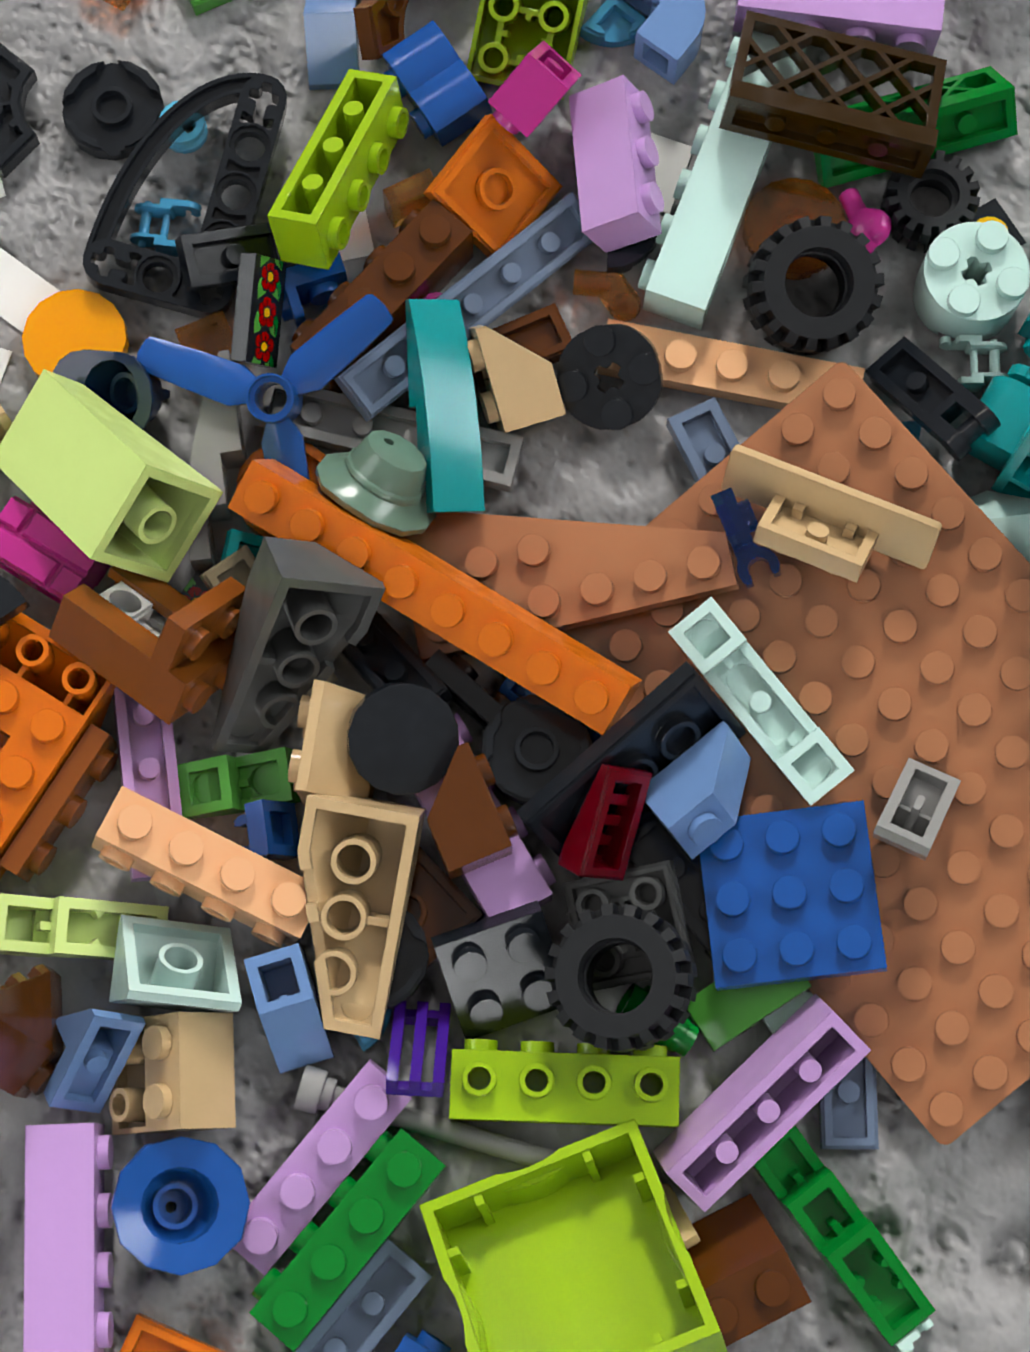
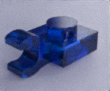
[711,488,781,589]

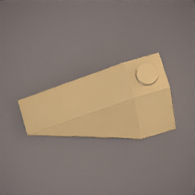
[297,794,426,1040]

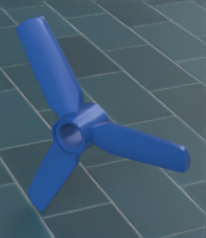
[137,294,393,480]

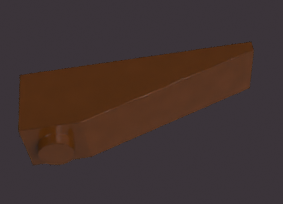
[0,964,64,1098]

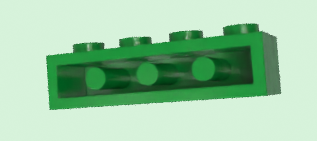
[249,1128,447,1352]

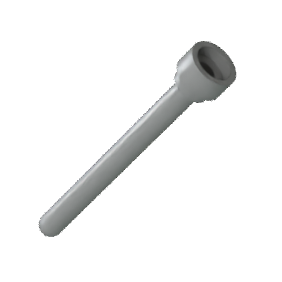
[294,1064,555,1167]

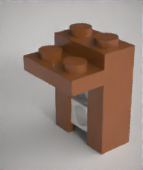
[48,566,245,725]

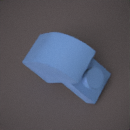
[623,0,706,85]

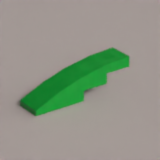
[752,1125,936,1347]

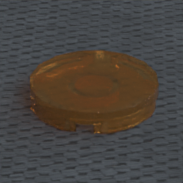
[742,177,847,280]

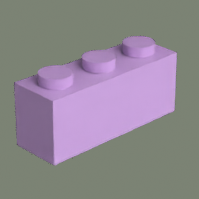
[569,75,664,253]

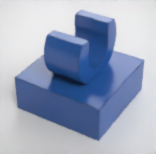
[234,799,299,861]

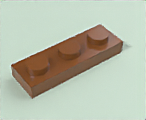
[0,723,118,882]

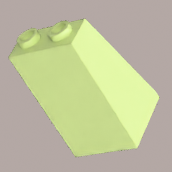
[0,369,223,583]

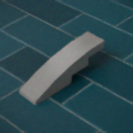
[189,350,247,573]

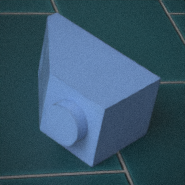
[645,721,751,859]

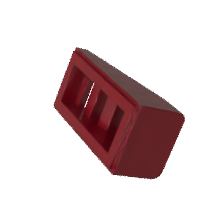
[558,764,652,881]

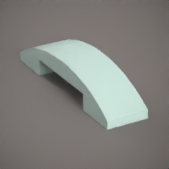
[668,596,855,806]

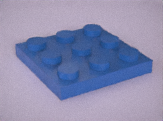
[700,800,887,991]

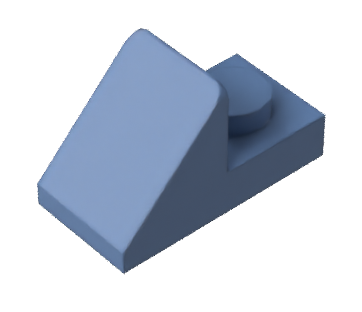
[43,1009,146,1113]

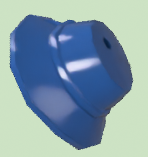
[110,1136,251,1276]

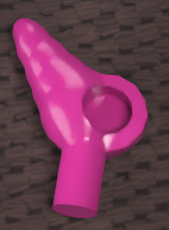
[839,188,892,254]

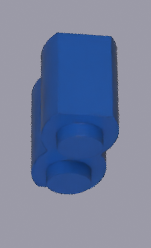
[382,20,493,147]

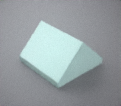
[109,914,242,1013]

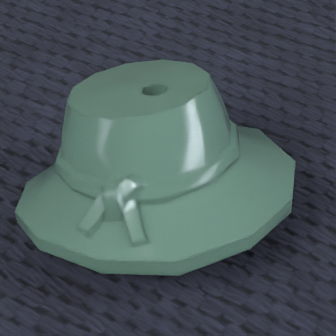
[315,430,436,537]

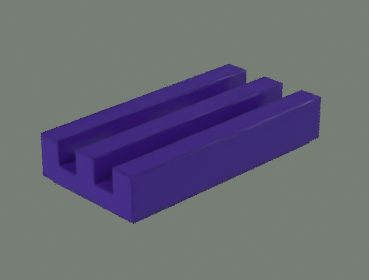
[386,1001,451,1098]

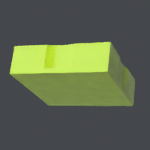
[419,1118,728,1352]

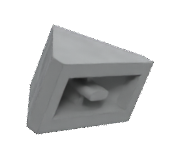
[873,758,961,861]

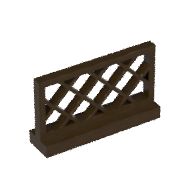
[719,10,947,179]

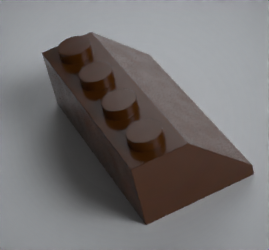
[687,1194,812,1347]

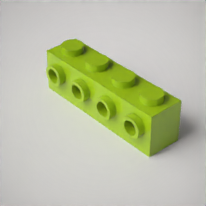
[267,69,409,270]
[449,1039,680,1128]

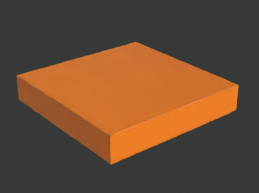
[423,114,563,257]

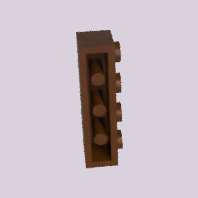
[290,198,474,393]

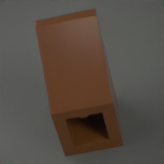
[427,742,518,880]

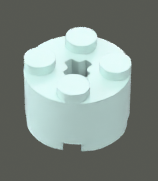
[913,220,1030,341]

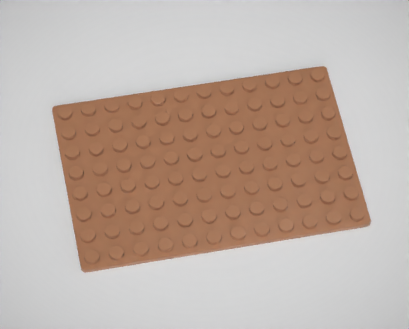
[562,362,1030,1145]

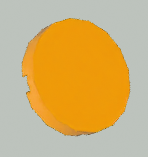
[22,289,129,378]

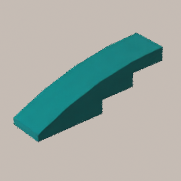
[405,299,485,513]

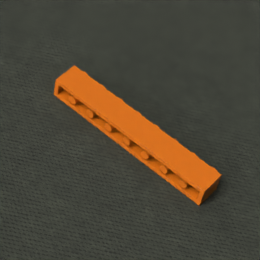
[227,459,642,735]

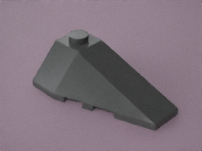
[211,536,386,754]

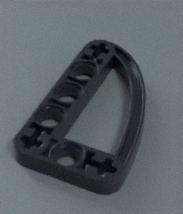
[83,73,287,320]

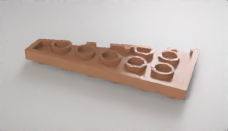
[404,512,739,663]

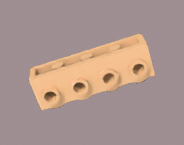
[91,786,308,948]

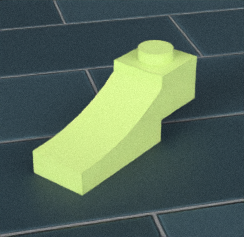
[0,893,169,960]

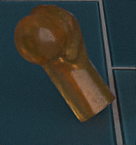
[573,269,641,322]

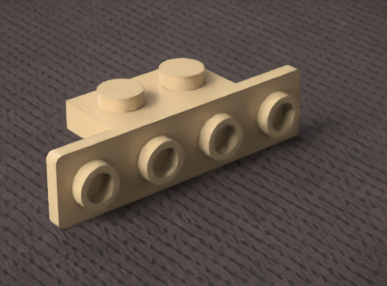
[721,444,942,583]

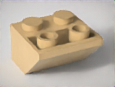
[288,680,375,807]
[109,1011,236,1135]

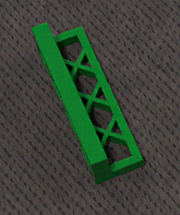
[814,66,1018,189]

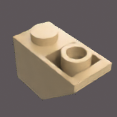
[467,325,566,433]

